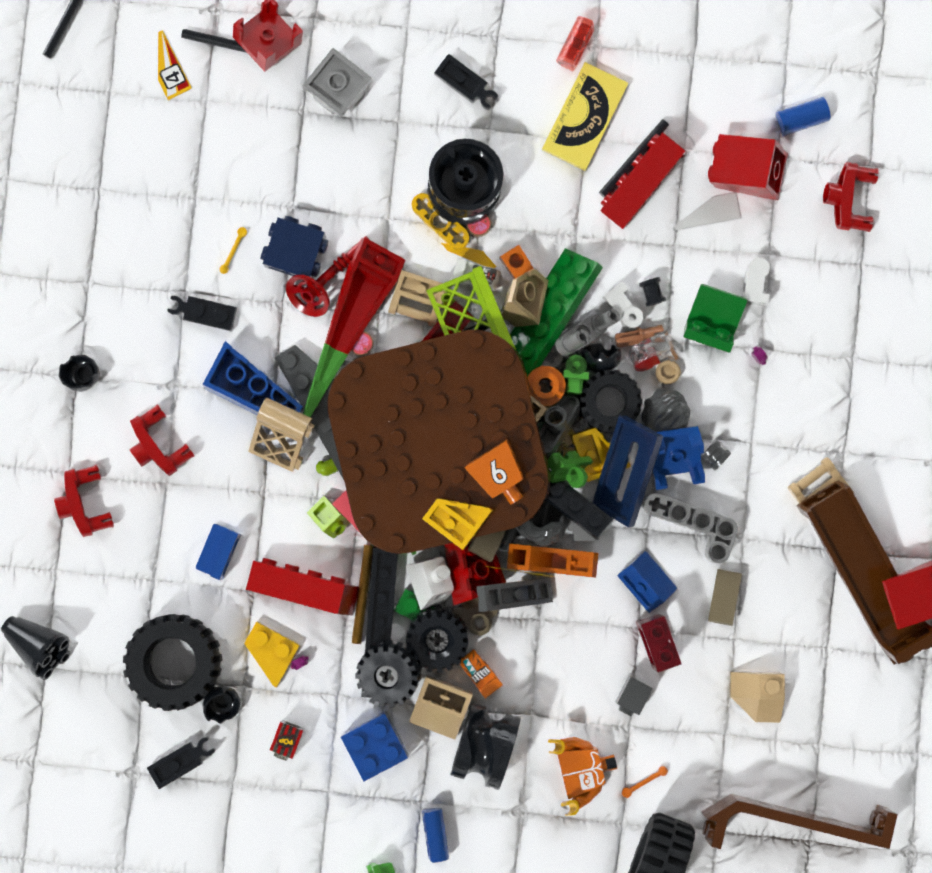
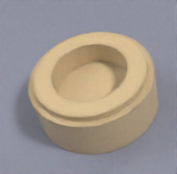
[655,360,681,385]

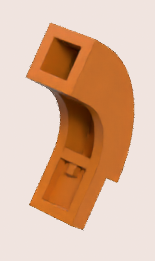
[507,544,599,578]

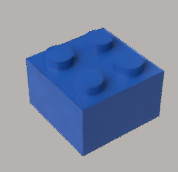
[340,711,409,782]

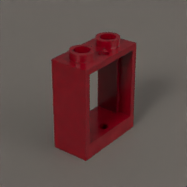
[636,614,682,673]

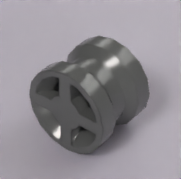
[701,440,731,471]

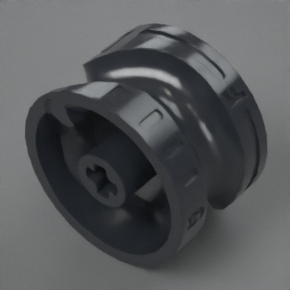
[427,138,504,225]
[450,702,521,791]

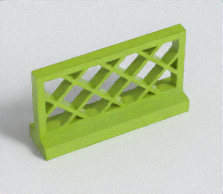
[426,266,516,349]

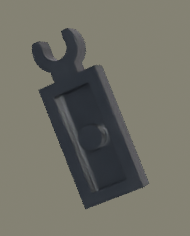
[434,53,499,111]
[167,296,237,332]
[147,736,216,789]

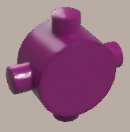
[751,346,768,365]
[290,655,309,670]

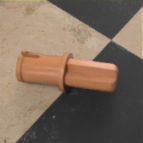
[615,325,665,348]

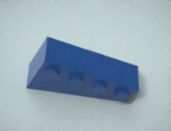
[202,341,304,415]

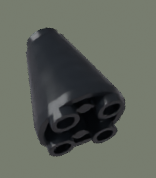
[1,616,71,680]

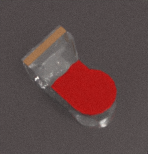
[628,330,680,372]

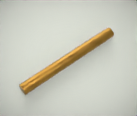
[351,545,374,644]

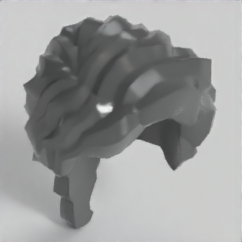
[641,388,690,432]
[519,502,568,547]

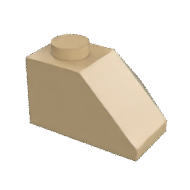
[501,269,549,327]
[730,672,785,723]

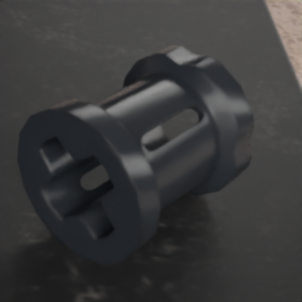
[639,277,667,307]

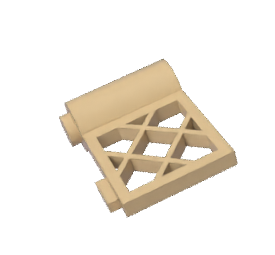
[248,398,315,472]

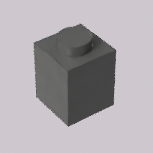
[615,675,653,717]

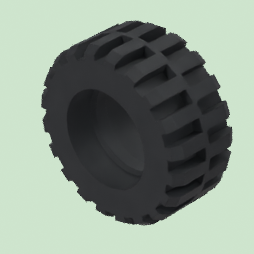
[123,614,223,711]
[628,812,696,873]

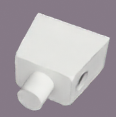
[406,556,454,610]

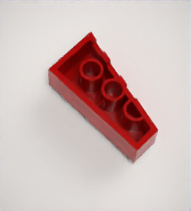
[600,132,687,229]
[444,538,506,605]
[246,558,359,616]

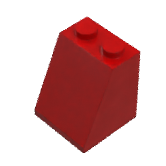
[708,134,788,200]

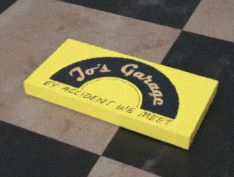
[542,62,628,171]

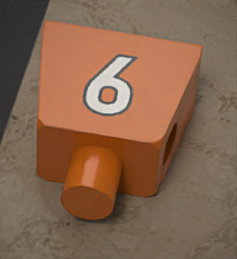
[465,439,524,505]

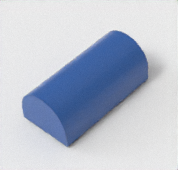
[775,97,831,136]
[421,808,449,863]

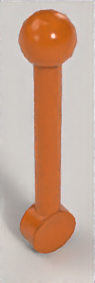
[622,766,668,798]

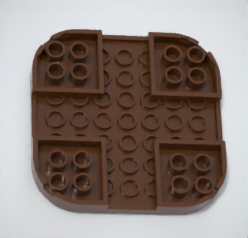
[328,330,550,554]

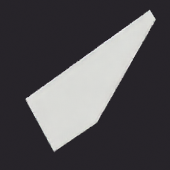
[674,192,741,230]

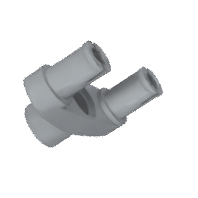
[555,309,620,356]

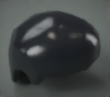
[582,343,622,372]
[58,355,100,392]
[202,686,241,724]

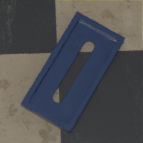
[592,415,663,528]

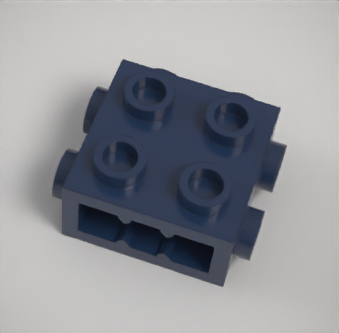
[260,216,329,278]

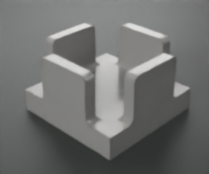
[302,48,372,118]

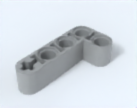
[643,493,738,564]

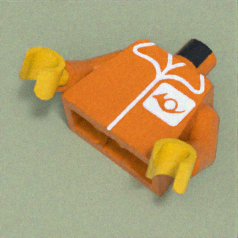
[548,737,617,816]

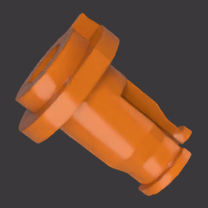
[527,366,566,406]

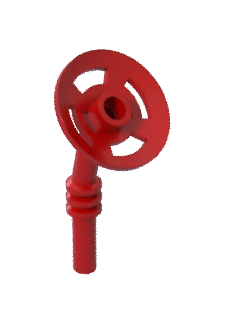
[286,236,370,317]

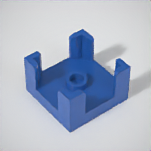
[652,426,705,490]

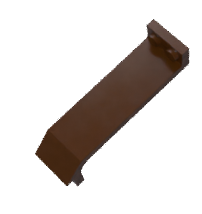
[796,480,932,665]
[701,794,898,849]

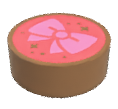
[466,216,491,237]
[351,331,374,356]

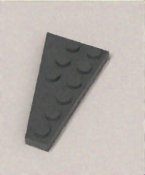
[274,345,344,480]

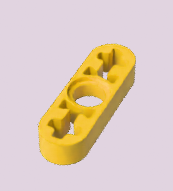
[411,193,469,250]

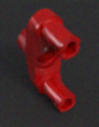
[823,162,879,232]
[129,404,195,476]
[54,464,114,538]

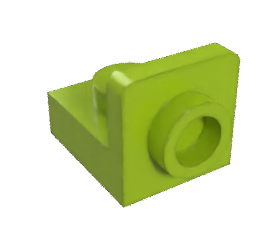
[307,496,350,539]

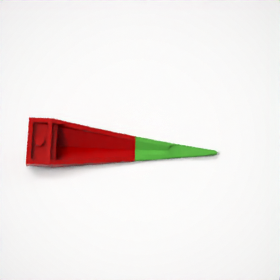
[303,237,406,417]

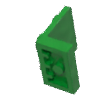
[683,284,747,353]

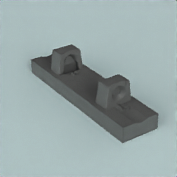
[477,578,553,612]

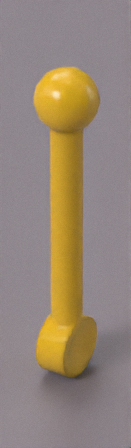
[219,227,247,274]

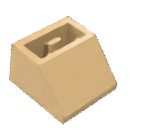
[409,675,473,740]

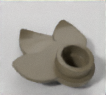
[452,597,498,636]

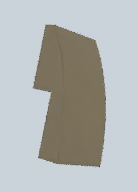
[468,530,506,562]
[708,569,742,626]

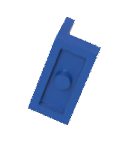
[195,524,241,580]
[617,551,677,613]

